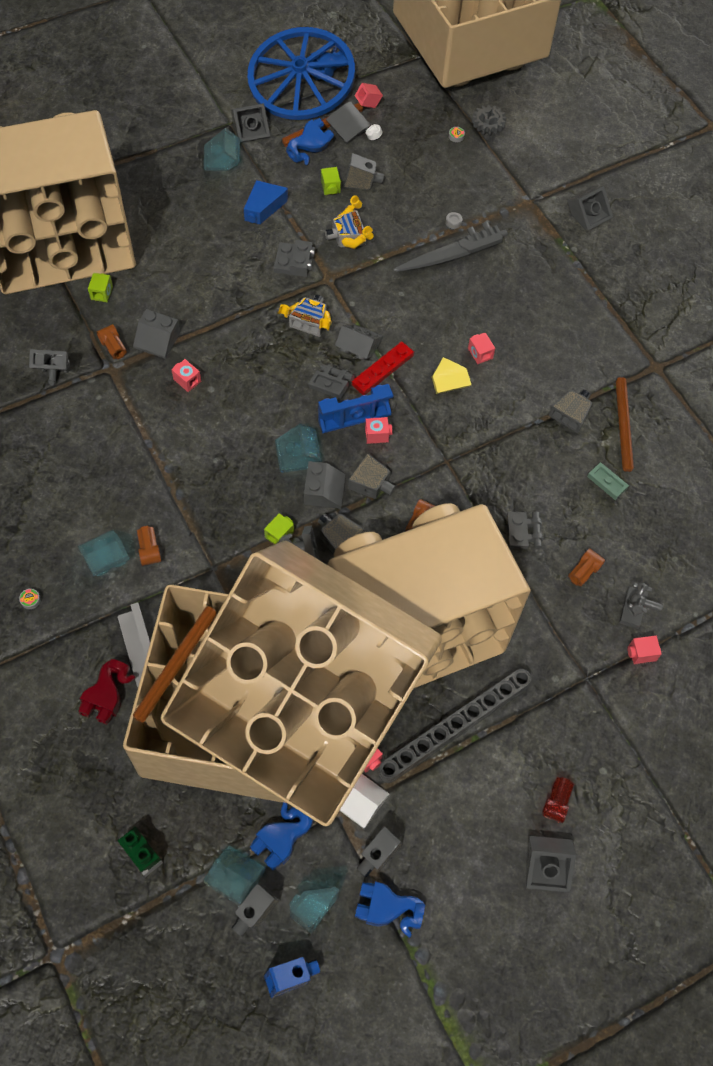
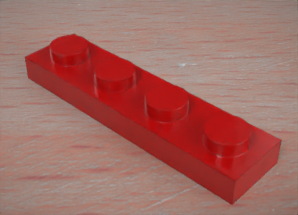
[351,341,414,395]

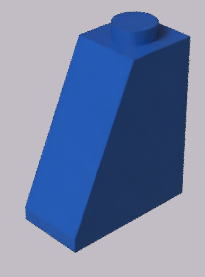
[244,180,288,224]

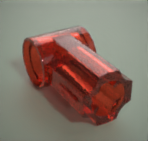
[542,777,574,823]

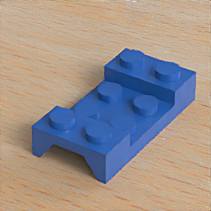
[318,384,393,433]

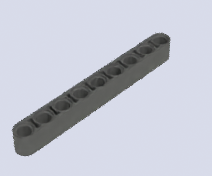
[379,669,531,783]

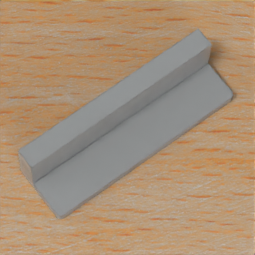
[118,603,150,687]

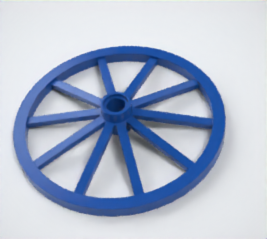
[247,27,355,120]

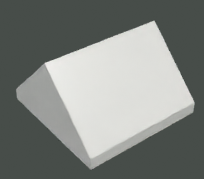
[340,774,389,829]

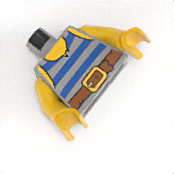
[325,195,374,249]
[278,295,332,337]

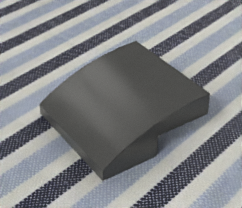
[326,101,371,144]

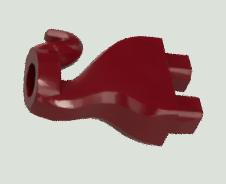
[78,659,136,725]

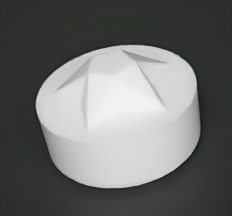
[366,124,382,140]

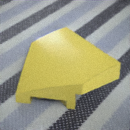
[432,357,471,394]

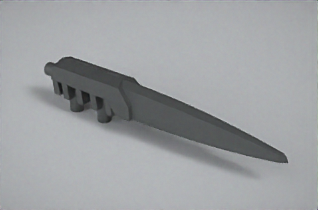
[394,221,508,271]

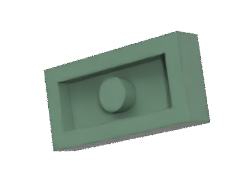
[587,462,629,500]

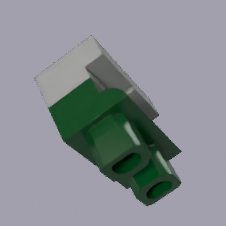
[117,826,163,877]

